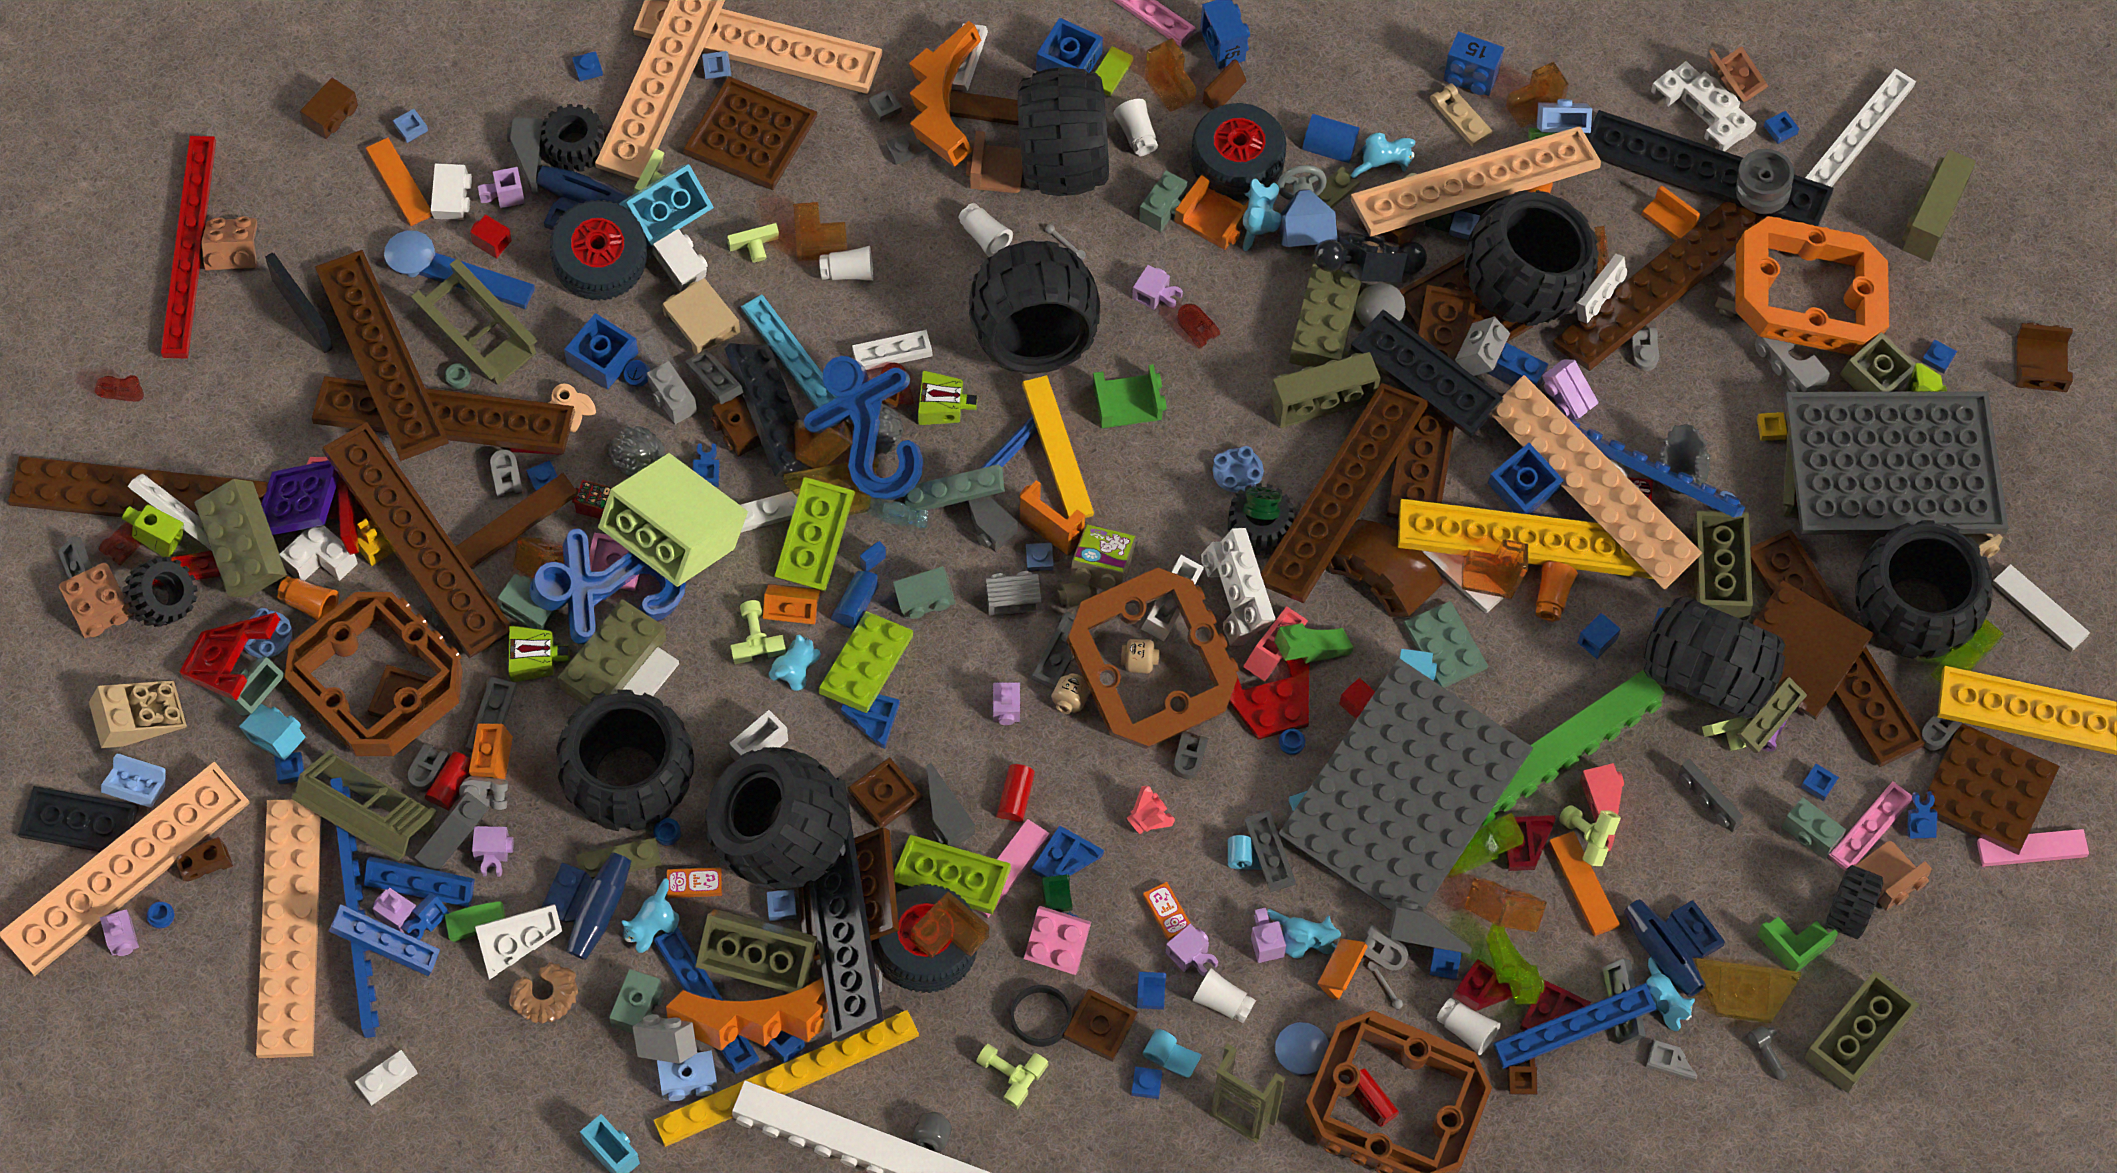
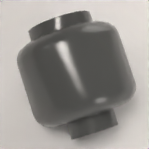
[912,1112,952,1153]

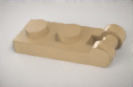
[1430,83,1492,147]

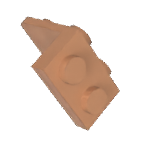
[1708,46,1769,102]
[966,131,1023,193]
[201,216,257,270]
[59,563,133,638]
[1855,841,1932,911]

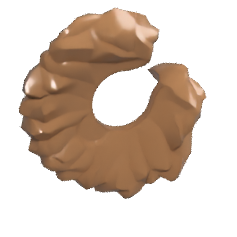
[509,962,578,1024]

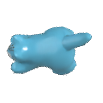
[1351,133,1415,178]
[1243,179,1282,251]
[769,635,821,691]
[622,878,679,953]
[1267,909,1341,959]
[1646,957,1695,1031]

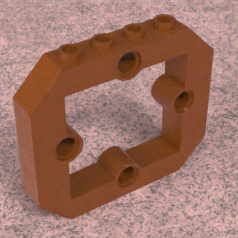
[1066,567,1239,749]
[285,592,463,756]
[1303,1010,1492,1173]

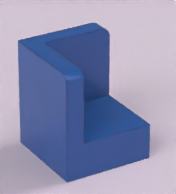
[1577,613,1621,659]
[1137,972,1166,1010]
[765,1030,805,1063]

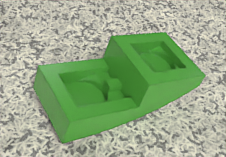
[445,901,505,942]

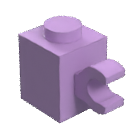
[478,167,525,208]
[1132,265,1183,310]
[993,683,1020,725]
[472,826,514,877]
[373,888,416,933]
[1251,907,1286,963]
[100,909,139,956]
[1165,924,1218,977]

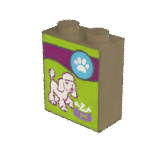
[1069,524,1136,590]

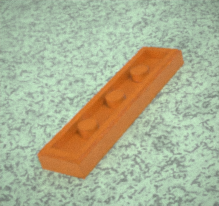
[366,138,433,226]
[1549,831,1620,936]

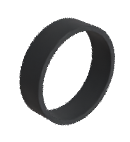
[1011,985,1071,1047]

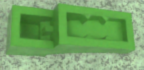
[1274,623,1354,663]

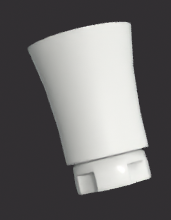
[1113,99,1158,156]
[958,203,1013,257]
[820,246,873,281]
[1193,968,1256,1023]
[1437,998,1500,1055]

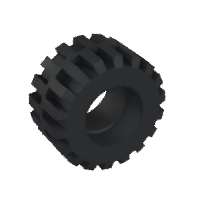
[541,104,605,172]
[1227,483,1294,555]
[123,557,198,627]
[1826,865,1883,940]

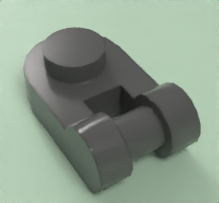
[1921,711,1962,751]
[1174,732,1209,779]
[407,743,450,791]

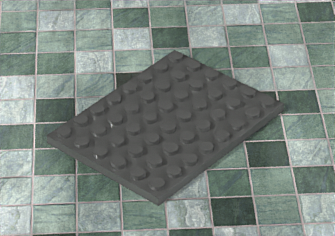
[1784,391,2009,535]
[1278,658,1533,912]

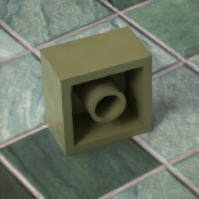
[1840,332,1915,392]

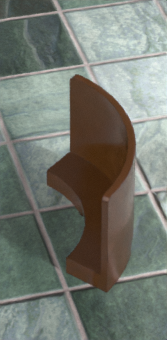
[1328,520,1443,617]

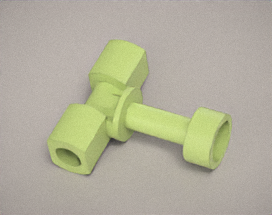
[731,600,786,664]
[1560,805,1621,866]
[976,1044,1048,1110]

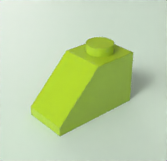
[1906,363,1947,392]

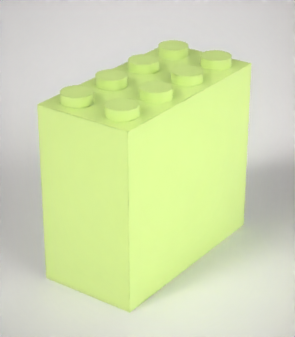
[598,453,748,587]

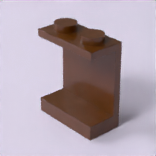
[2016,322,2073,392]

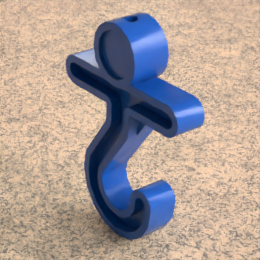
[804,356,923,500]
[529,529,686,645]

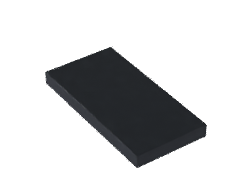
[265,252,333,353]
[18,786,139,852]

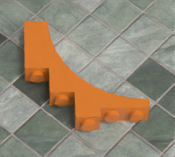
[909,21,982,167]
[666,977,828,1051]

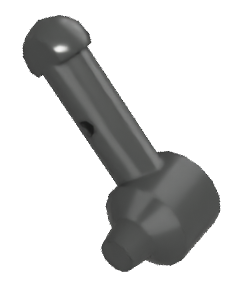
[1748,1026,1787,1080]

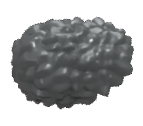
[834,404,904,455]
[1660,424,1711,494]
[608,426,666,478]

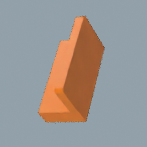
[1642,185,1700,240]
[763,584,820,624]
[469,724,513,779]
[1317,938,1368,1000]

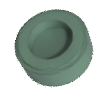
[445,363,471,389]

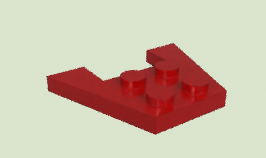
[179,612,280,701]
[1209,658,1309,740]

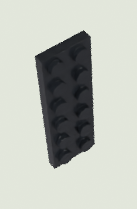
[1351,309,1503,438]
[725,343,821,478]

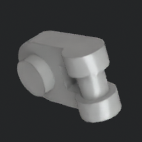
[1630,327,1659,371]
[490,450,523,497]
[459,776,508,810]
[1362,925,1408,970]

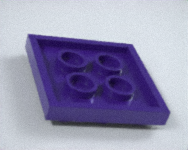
[262,460,340,535]

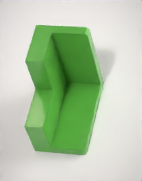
[1757,916,1839,975]

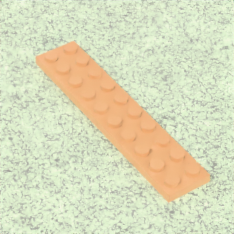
[595,0,725,182]
[633,0,882,94]
[1351,126,1601,237]
[1492,375,1702,589]
[0,762,250,976]
[256,799,322,1058]

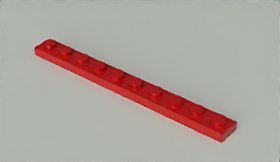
[161,136,216,359]

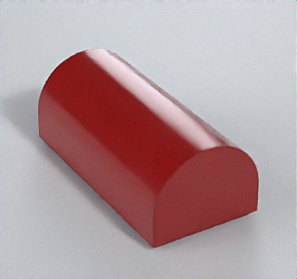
[425,751,471,811]
[997,764,1035,823]
[1348,1068,1399,1127]

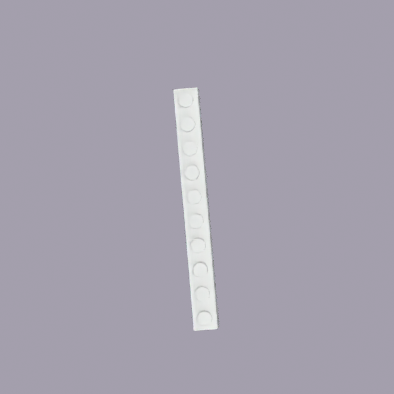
[732,1081,990,1173]

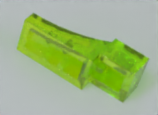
[1930,618,2005,684]
[1448,813,1524,878]
[1486,923,1544,1004]

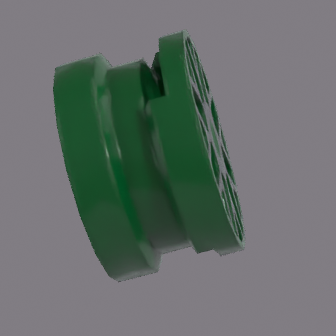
[1243,487,1282,520]

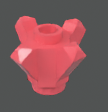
[1127,786,1175,834]

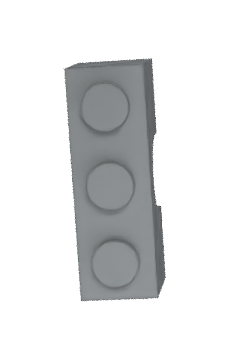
[1754,336,1830,392]

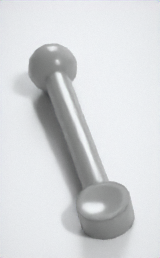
[1045,224,1086,260]
[1368,960,1403,1009]

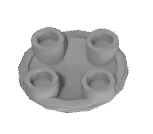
[1356,283,1405,328]

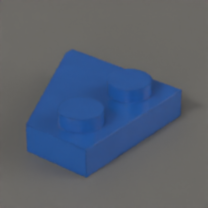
[841,694,900,749]
[1032,825,1104,877]

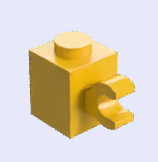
[357,519,393,566]

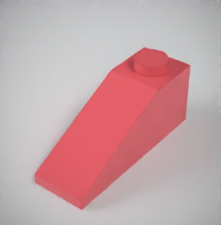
[1243,606,1308,681]
[1580,763,1624,851]

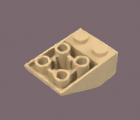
[89,681,187,748]

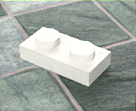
[355,1050,418,1106]

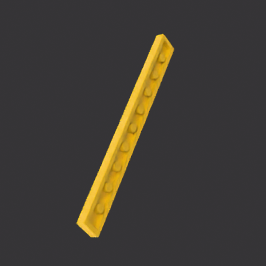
[654,1010,919,1147]

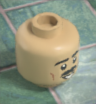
[1121,639,1159,674]
[1051,673,1090,714]

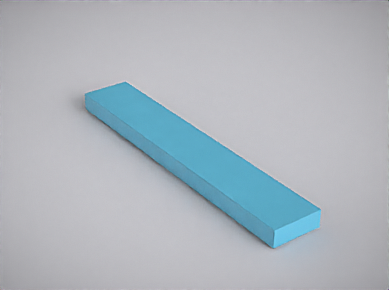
[741,294,838,409]

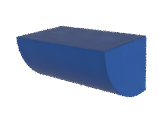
[1302,114,1360,163]
[831,571,878,630]

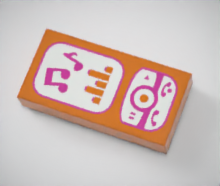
[667,867,722,898]
[1143,882,1191,941]

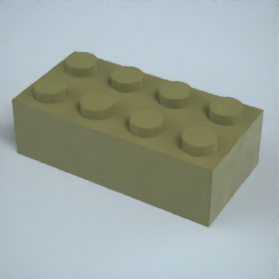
[1902,149,1976,262]
[1289,264,1361,367]
[1270,352,1380,428]
[194,479,287,598]
[1692,511,1753,620]
[558,599,667,706]
[696,909,818,993]
[1804,970,1919,1093]

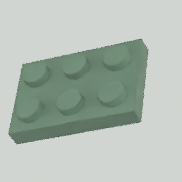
[1404,601,1488,688]

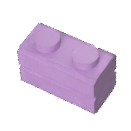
[1542,359,1598,419]

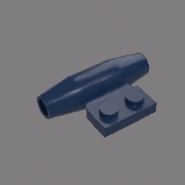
[537,166,630,230]
[541,852,632,960]
[1624,899,1725,997]

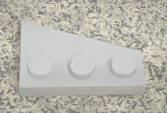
[475,904,562,980]

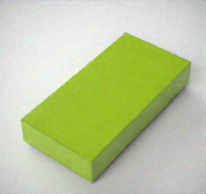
[1095,46,1134,96]

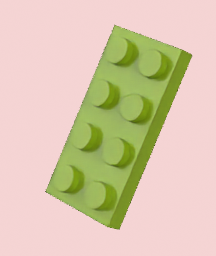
[774,477,855,592]
[819,611,913,713]
[894,835,1011,915]

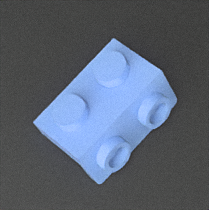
[101,753,165,808]

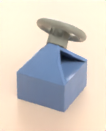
[1277,165,1337,247]

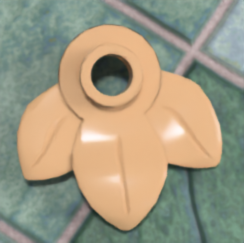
[549,384,596,432]

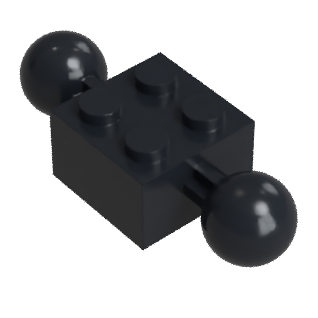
[1313,233,1427,282]

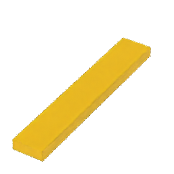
[1022,375,1094,519]

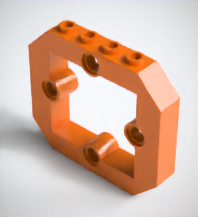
[1735,216,1889,356]

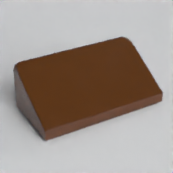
[1203,59,1246,110]

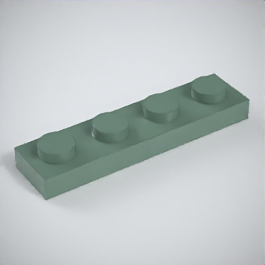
[905,465,1005,514]

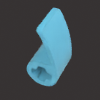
[1227,835,1262,870]
[1143,1029,1202,1078]

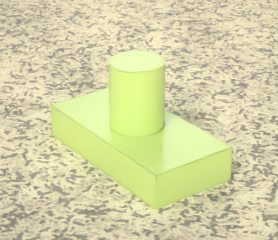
[633,148,665,194]
[727,223,779,263]
[1702,717,1750,751]

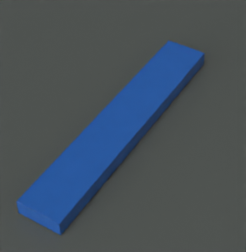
[385,253,535,309]
[654,926,759,1074]
[1493,983,1657,1070]

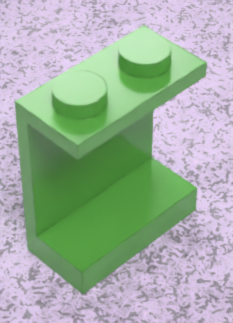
[1093,364,1166,428]

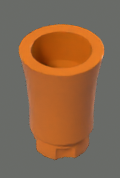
[1535,561,1578,622]
[277,576,339,621]

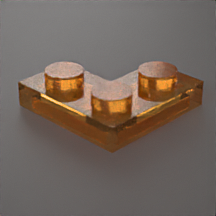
[1594,226,1609,274]

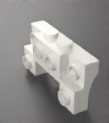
[1651,61,1757,151]
[1201,528,1275,646]

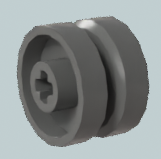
[1735,149,1794,214]

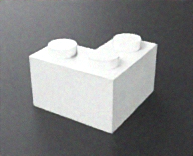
[279,525,358,581]

